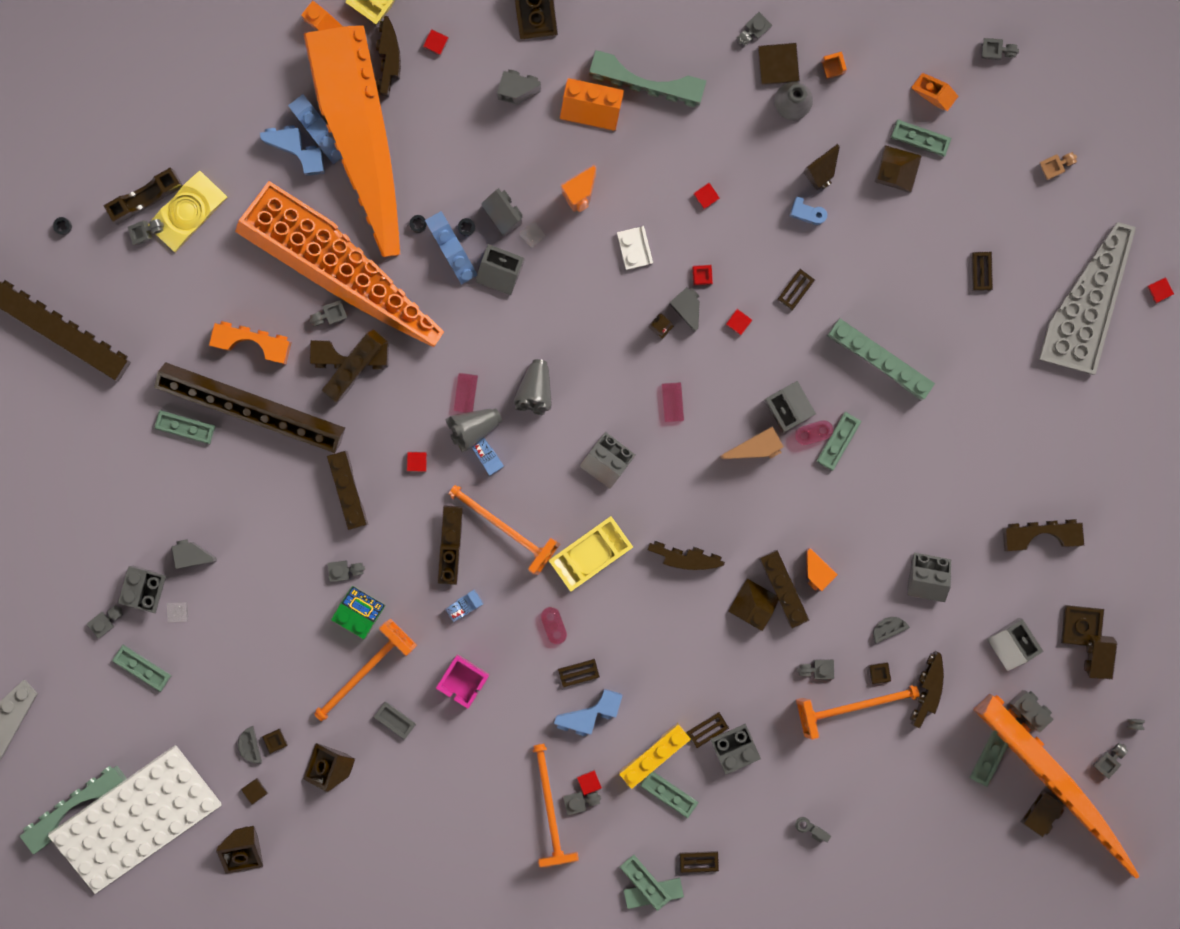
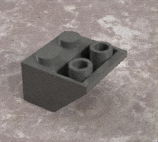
[497,70,541,105]
[481,188,523,237]
[475,244,525,296]
[764,381,816,433]
[580,432,636,489]
[907,552,951,602]
[118,566,166,614]
[986,618,1044,671]
[710,724,761,775]

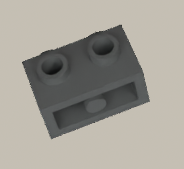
[1009,690,1054,733]

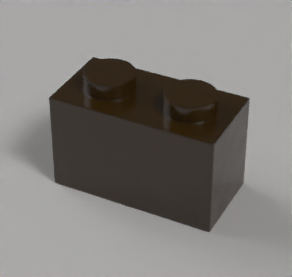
[1084,635,1117,680]
[1020,790,1064,837]

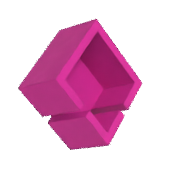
[436,654,490,709]

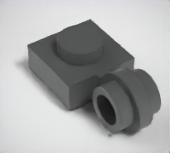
[737,12,772,46]
[981,38,1019,60]
[128,219,164,245]
[309,300,347,327]
[328,561,365,582]
[87,605,123,639]
[797,659,834,679]
[1093,743,1128,779]
[563,791,601,815]
[795,817,831,843]

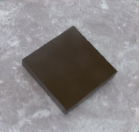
[758,43,800,85]
[1061,605,1104,646]

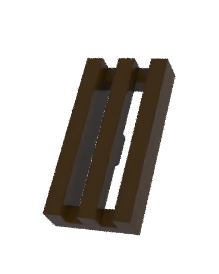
[972,252,993,291]
[777,269,815,311]
[558,659,600,687]
[687,712,729,748]
[680,851,719,873]

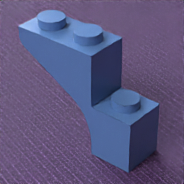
[288,94,342,165]
[260,126,325,176]
[425,211,477,285]
[554,689,623,736]

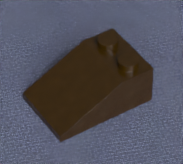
[515,0,558,40]

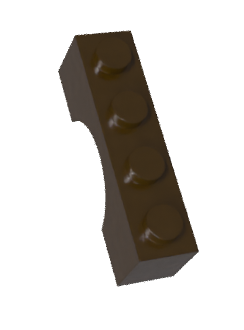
[103,167,183,225]
[322,329,388,403]
[310,340,389,370]
[327,451,369,530]
[1003,519,1085,551]
[759,550,810,628]

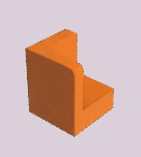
[821,51,847,79]

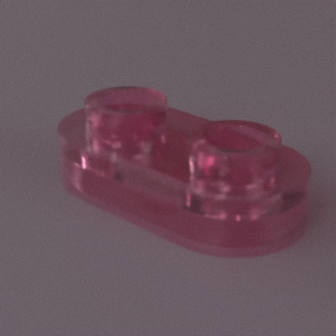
[795,420,833,445]
[541,607,567,644]

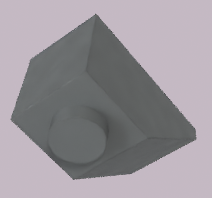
[669,287,700,332]
[172,539,217,569]

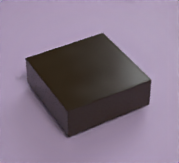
[869,662,891,684]
[262,728,288,754]
[241,777,268,805]

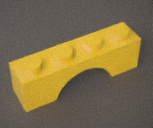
[619,723,691,789]

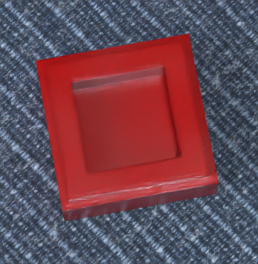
[423,29,449,55]
[693,183,720,209]
[692,265,713,286]
[1147,277,1174,303]
[726,309,752,335]
[407,452,427,472]
[577,770,602,795]

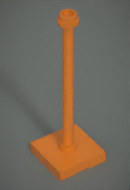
[449,485,561,575]
[314,618,417,721]
[796,685,920,740]
[533,743,579,867]

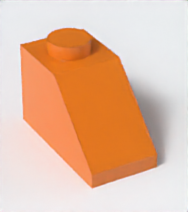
[301,1,343,31]
[911,73,959,112]
[806,548,838,591]

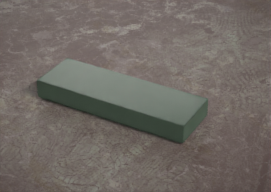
[891,119,952,157]
[154,410,216,444]
[816,412,862,471]
[112,645,172,692]
[969,730,1008,787]
[640,771,699,818]
[620,855,672,912]
[624,877,684,909]

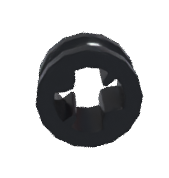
[409,215,427,233]
[53,217,72,235]
[458,218,475,236]

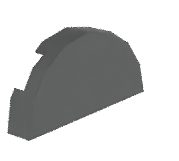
[873,616,910,644]
[238,725,262,764]

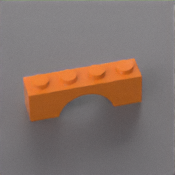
[209,321,292,365]

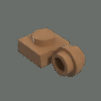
[1039,152,1077,180]

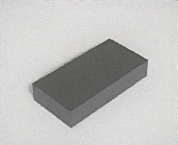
[374,701,417,740]

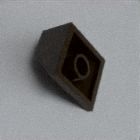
[803,144,840,190]
[875,145,922,193]
[728,578,779,632]
[303,743,355,792]
[216,826,263,874]

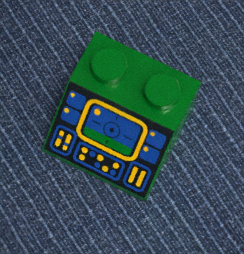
[331,586,386,639]

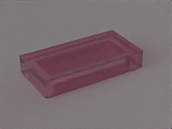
[454,373,478,413]
[662,382,684,422]

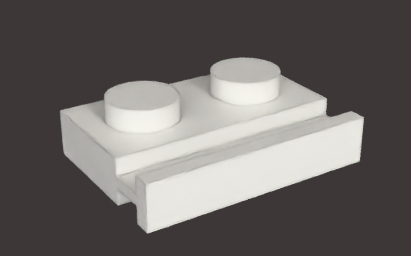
[617,226,653,270]

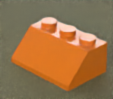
[560,78,624,131]
[561,165,596,213]

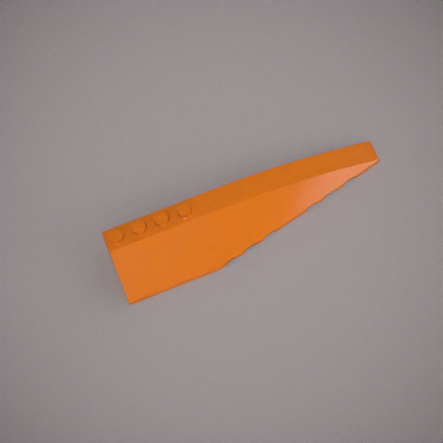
[304,26,400,257]
[235,181,444,347]
[973,694,1139,879]

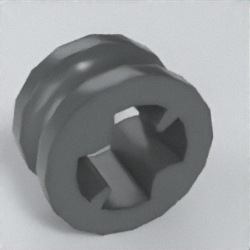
[1127,719,1145,730]

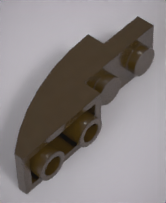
[376,16,401,97]
[438,505,463,585]
[647,541,725,570]
[910,651,944,728]

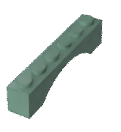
[589,50,707,107]
[827,318,935,400]
[20,766,127,855]

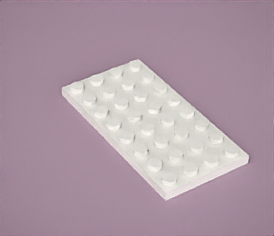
[48,745,221,894]

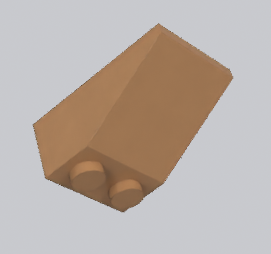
[720,427,784,459]

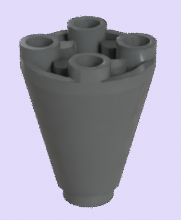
[774,82,813,120]
[514,359,552,415]
[445,408,502,452]

